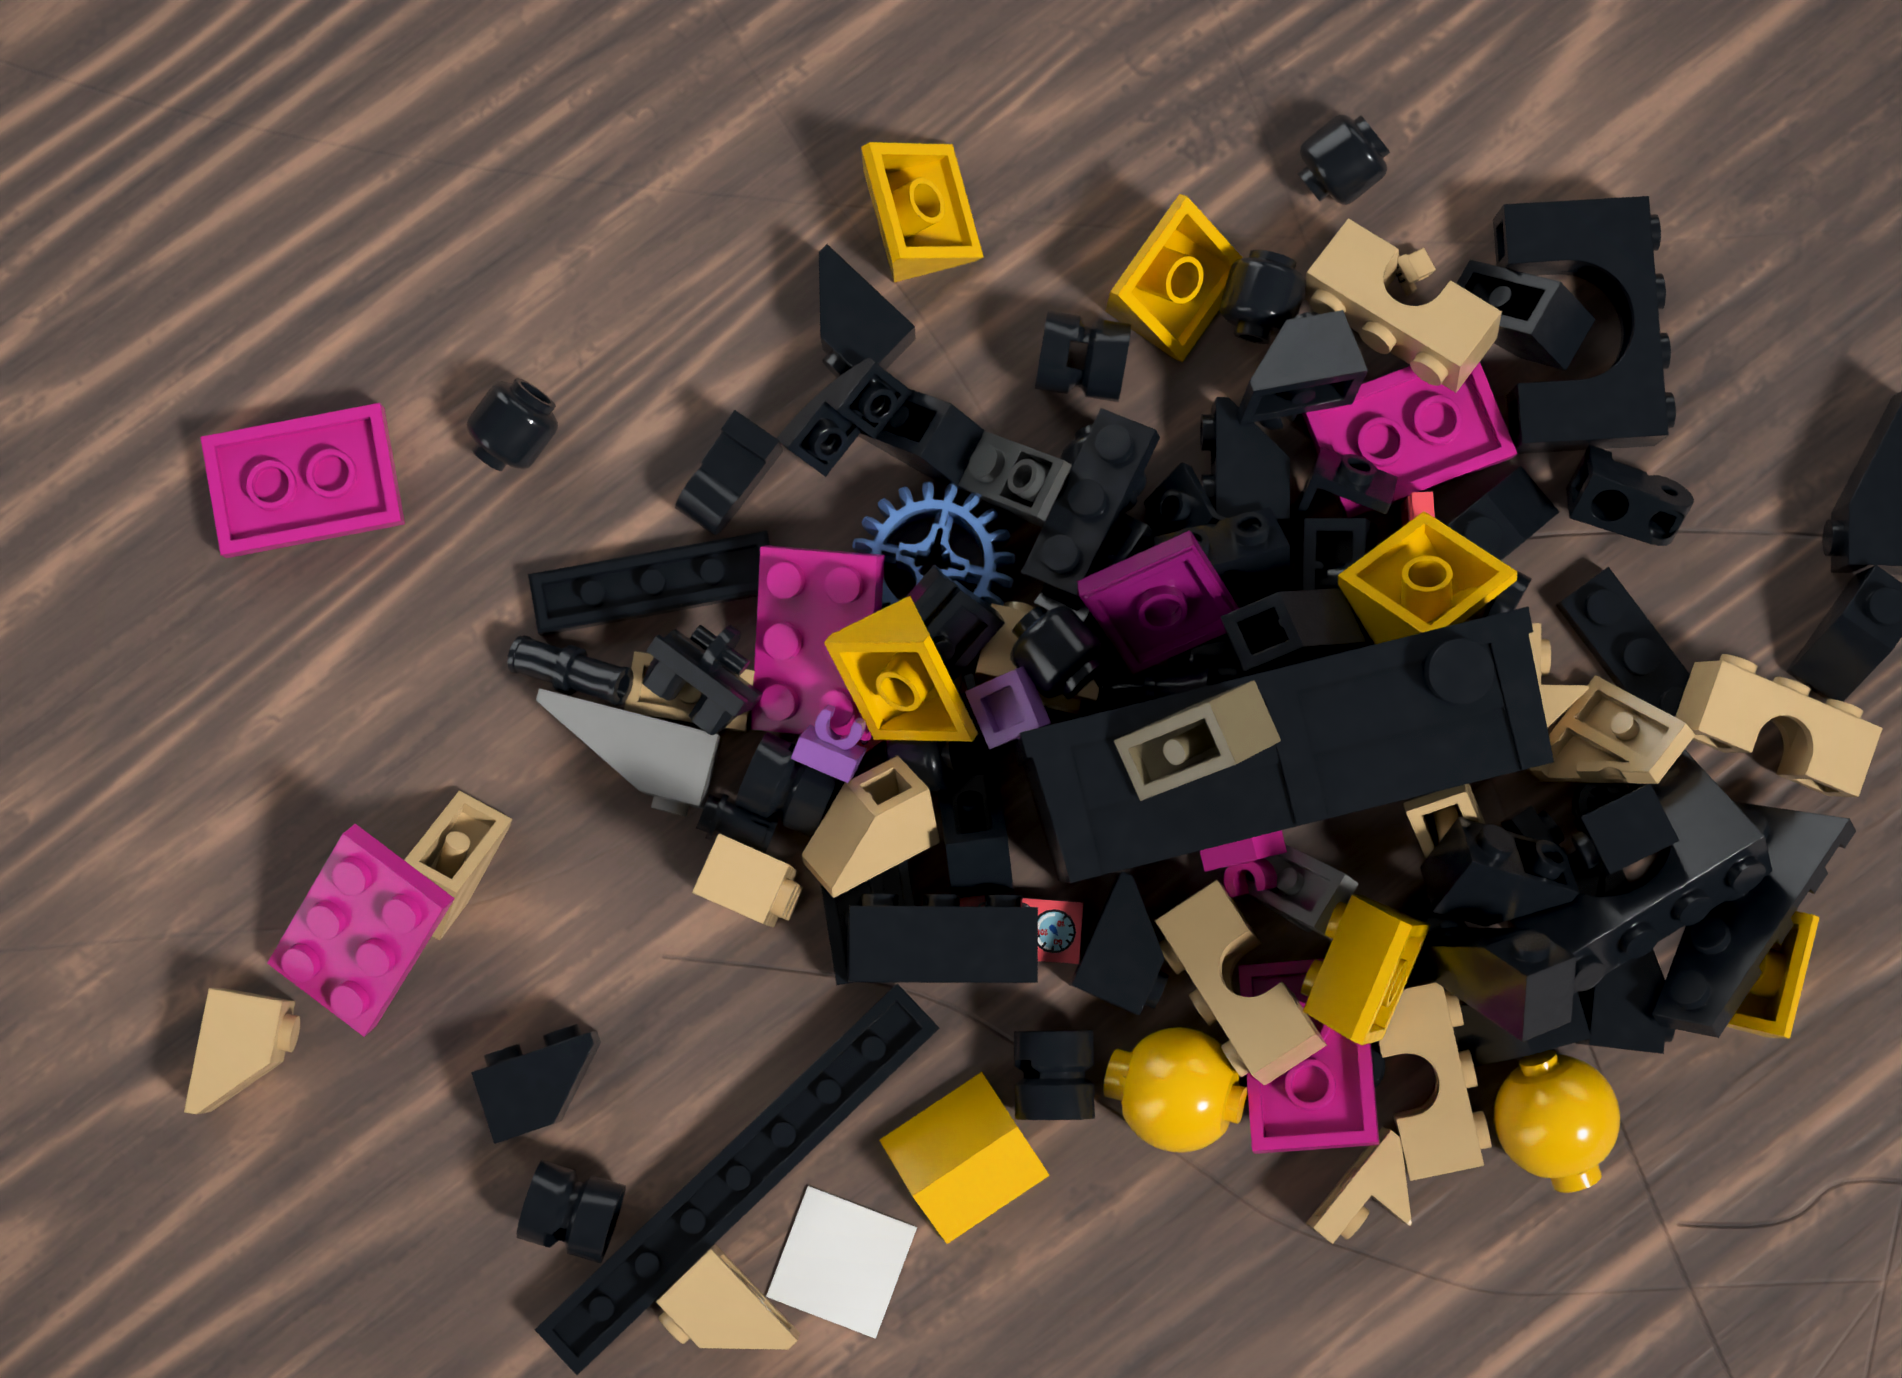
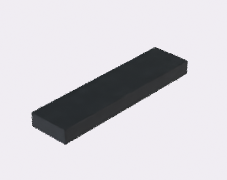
[528,531,770,636]

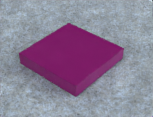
[1077,531,1239,674]

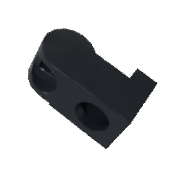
[675,410,783,535]
[1566,444,1694,546]

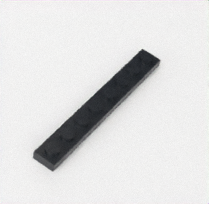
[535,983,940,1375]

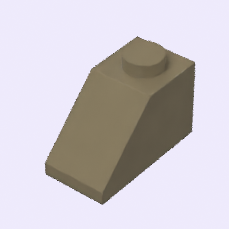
[1114,680,1281,801]

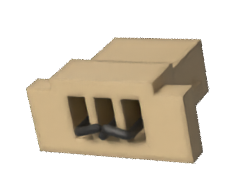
[1396,248,1436,296]

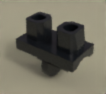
[642,625,763,735]

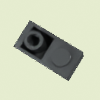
[958,431,1072,527]

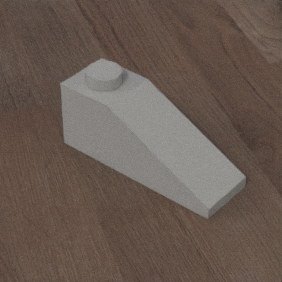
[536,688,723,817]

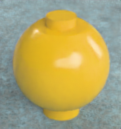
[1103,1027,1247,1153]
[1494,1050,1620,1193]

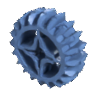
[852,482,1015,609]

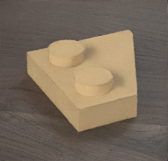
[1527,675,1695,784]

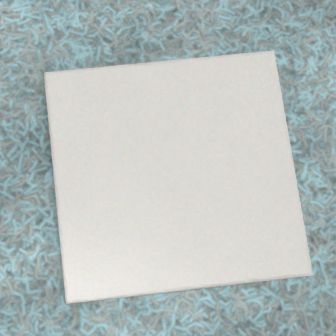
[766,1186,917,1339]

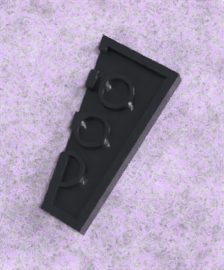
[1653,801,1856,1038]

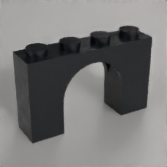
[1493,196,1676,454]
[1498,749,1773,994]

